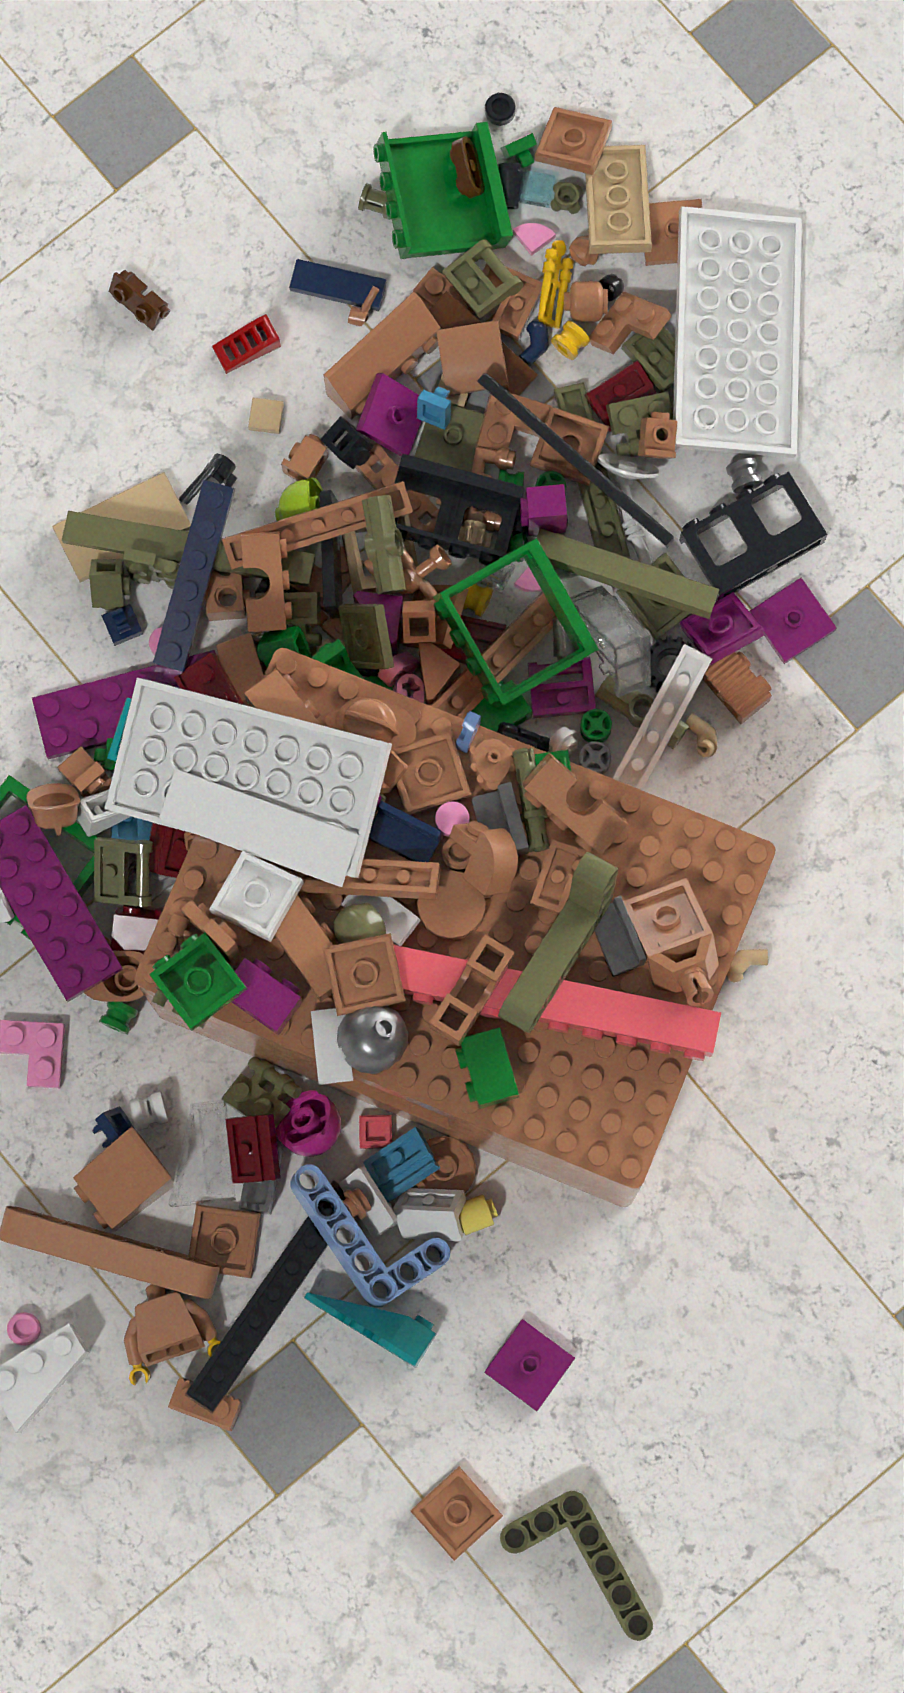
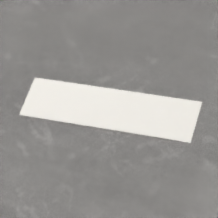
[158,769,359,887]

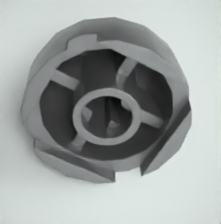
[337,1005,408,1074]

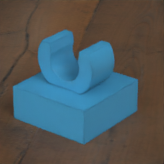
[417,386,451,430]

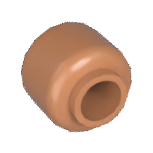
[564,281,608,322]

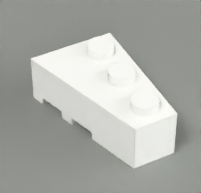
[0,1323,89,1433]

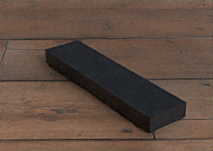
[319,490,343,619]

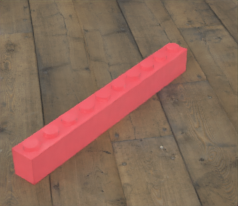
[394,945,721,1061]

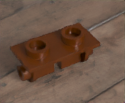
[108,270,170,331]

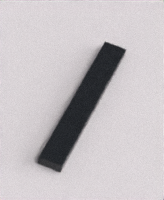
[477,373,674,548]
[185,1180,345,1414]

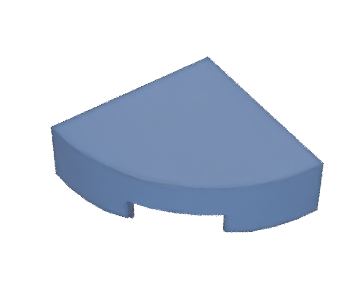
[455,711,481,753]

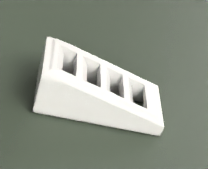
[77,789,131,837]

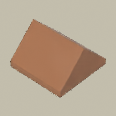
[418,642,461,705]

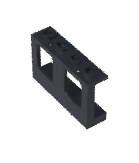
[394,454,524,566]
[679,472,828,601]

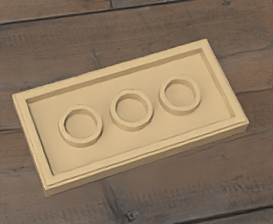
[585,145,652,254]
[52,472,191,583]

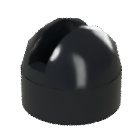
[598,274,624,301]

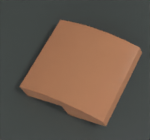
[436,320,509,396]

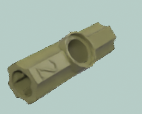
[362,495,406,595]
[595,673,689,749]

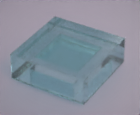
[520,170,555,208]

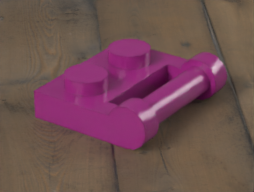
[527,657,596,719]

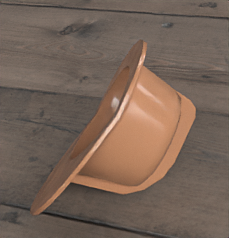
[336,697,416,749]
[26,783,80,836]
[84,951,144,1002]

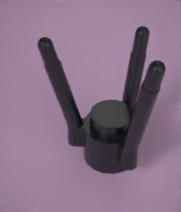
[179,453,237,505]

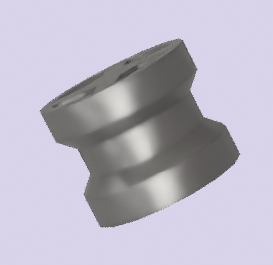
[726,458,763,493]
[579,742,611,775]

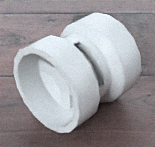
[130,1091,169,1131]

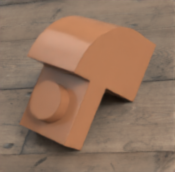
[57,747,112,798]
[449,821,518,896]

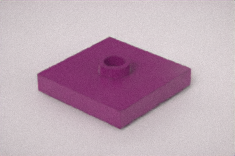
[356,373,421,457]
[749,577,837,664]
[679,592,765,665]
[484,1319,575,1412]

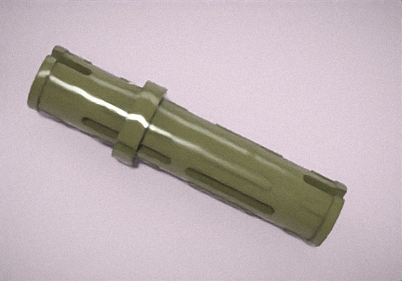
[512,748,550,852]

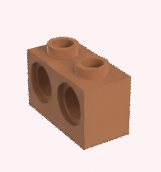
[205,570,250,621]

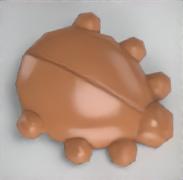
[470,738,515,791]

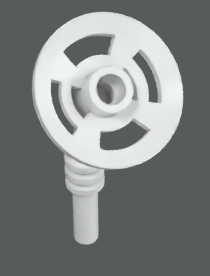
[597,453,659,565]

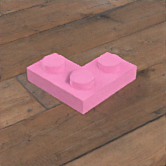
[0,1020,65,1089]

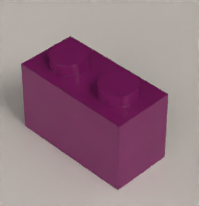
[520,484,567,536]
[231,958,303,1035]

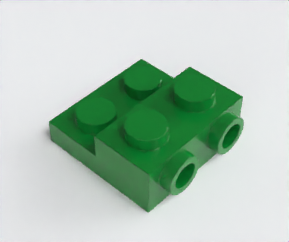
[149,933,247,1031]

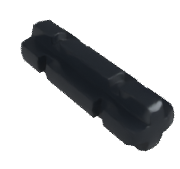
[496,722,550,752]

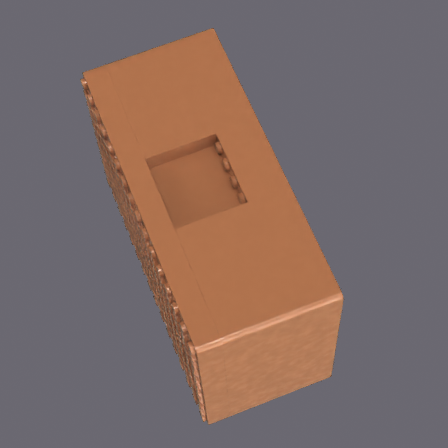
[134,648,776,1207]

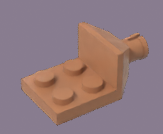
[623,878,719,1007]

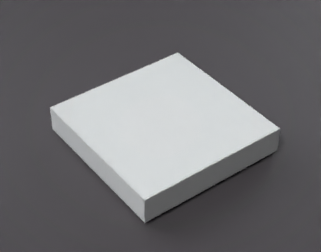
[209,851,304,942]

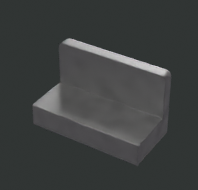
[472,782,529,856]
[594,895,646,977]

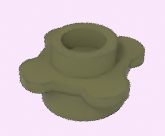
[550,182,583,214]

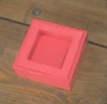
[359,1115,392,1149]

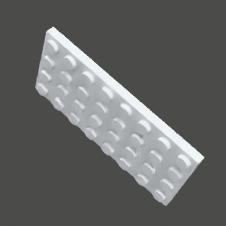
[673,206,802,458]
[105,678,392,878]

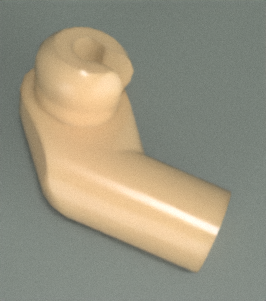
[685,713,718,757]
[726,949,768,982]

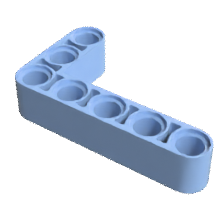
[290,1164,450,1307]

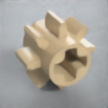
[458,520,492,557]

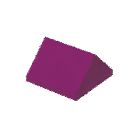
[353,591,403,657]

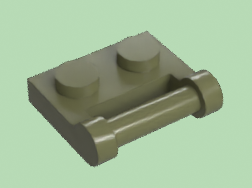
[442,240,524,318]
[94,837,153,907]

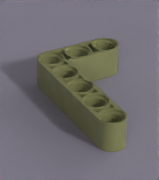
[498,852,619,1033]
[500,1491,653,1641]

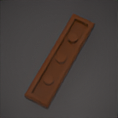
[429,291,538,396]

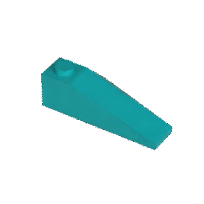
[304,1292,437,1368]

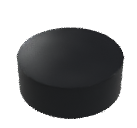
[485,93,515,126]

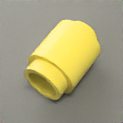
[458,1194,498,1236]

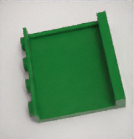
[373,122,513,259]

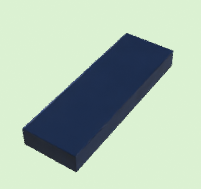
[289,259,387,311]

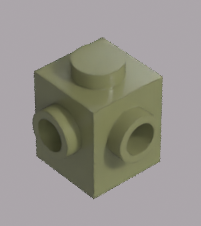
[89,559,131,610]

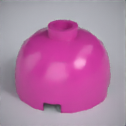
[275,1090,342,1157]

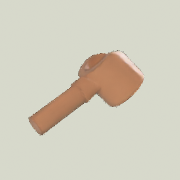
[348,286,379,326]
[167,914,194,940]

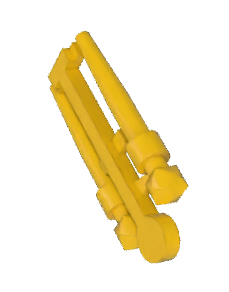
[538,240,574,329]

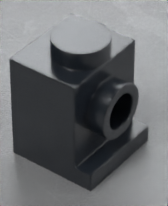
[320,416,374,469]

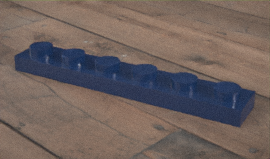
[153,480,235,672]

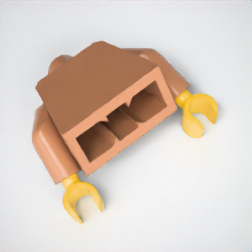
[124,1284,221,1385]

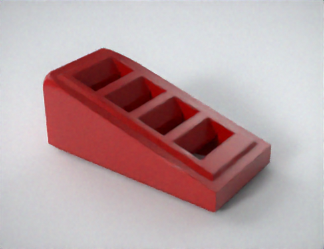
[212,314,281,374]

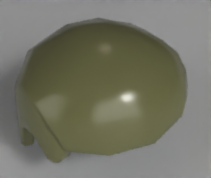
[334,903,386,944]

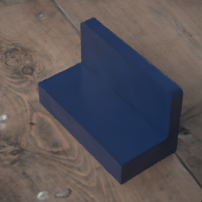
[368,801,442,862]

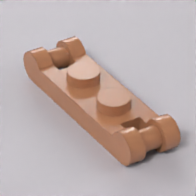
[355,443,439,533]

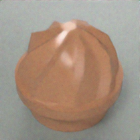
[569,235,599,267]

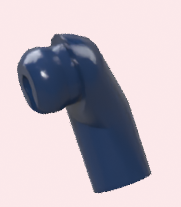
[519,320,549,367]

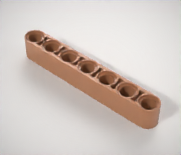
[0,1206,220,1299]

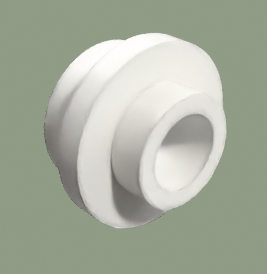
[549,727,579,755]

